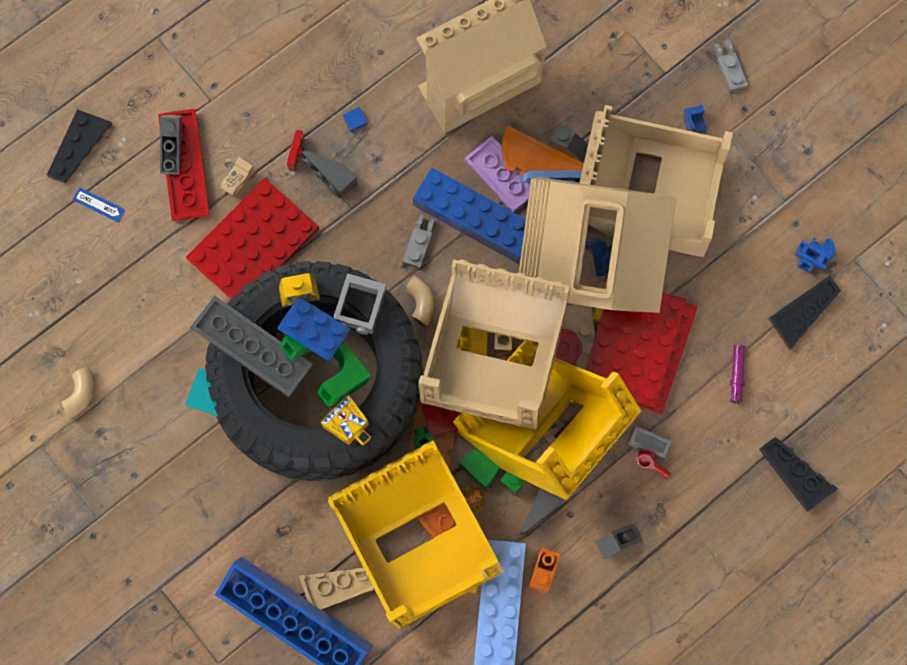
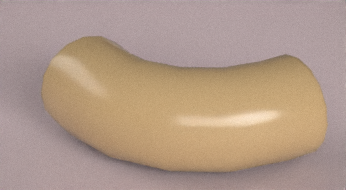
[405,275,435,327]
[61,367,94,419]

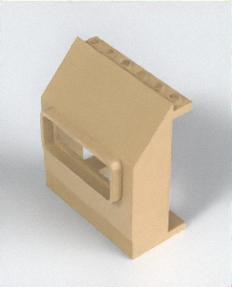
[416,0,546,133]
[580,105,733,257]
[519,177,676,313]
[419,260,571,430]

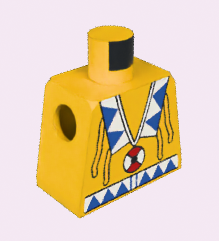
[279,273,320,307]
[321,395,371,445]

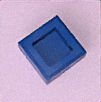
[342,107,367,132]

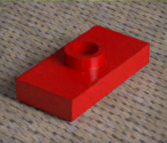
[287,130,304,172]

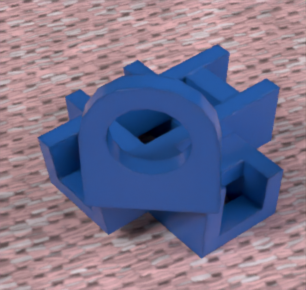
[795,237,836,273]
[585,239,612,277]

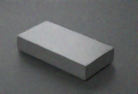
[628,426,672,460]

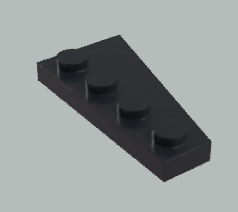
[47,109,113,183]
[768,275,841,350]
[759,437,838,512]

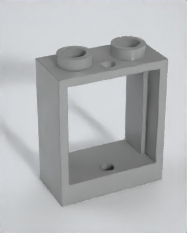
[334,274,386,335]

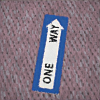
[73,188,125,222]

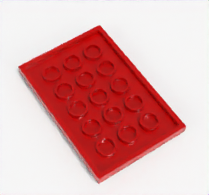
[186,178,319,299]
[585,292,687,408]

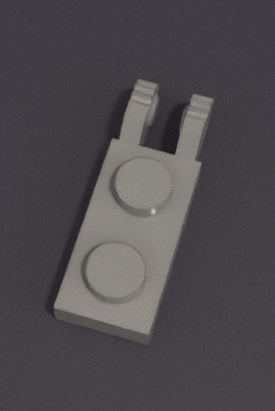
[714,40,748,92]
[402,214,436,269]

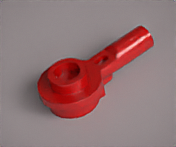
[636,449,671,479]

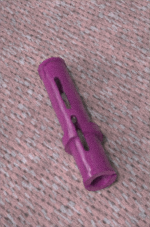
[730,345,746,404]

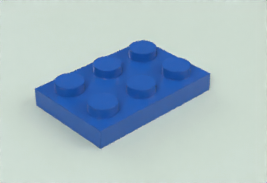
[277,297,350,361]

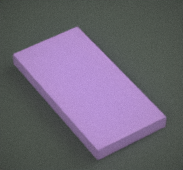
[464,136,530,213]

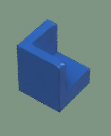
[682,105,707,133]

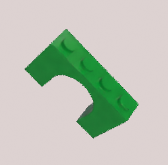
[280,335,371,408]

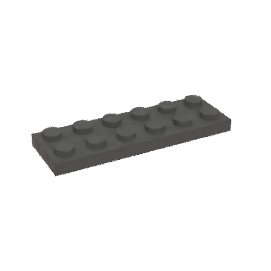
[190,295,313,398]

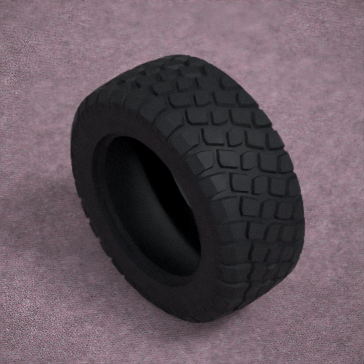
[205,261,423,481]

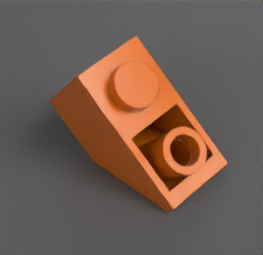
[528,548,560,594]

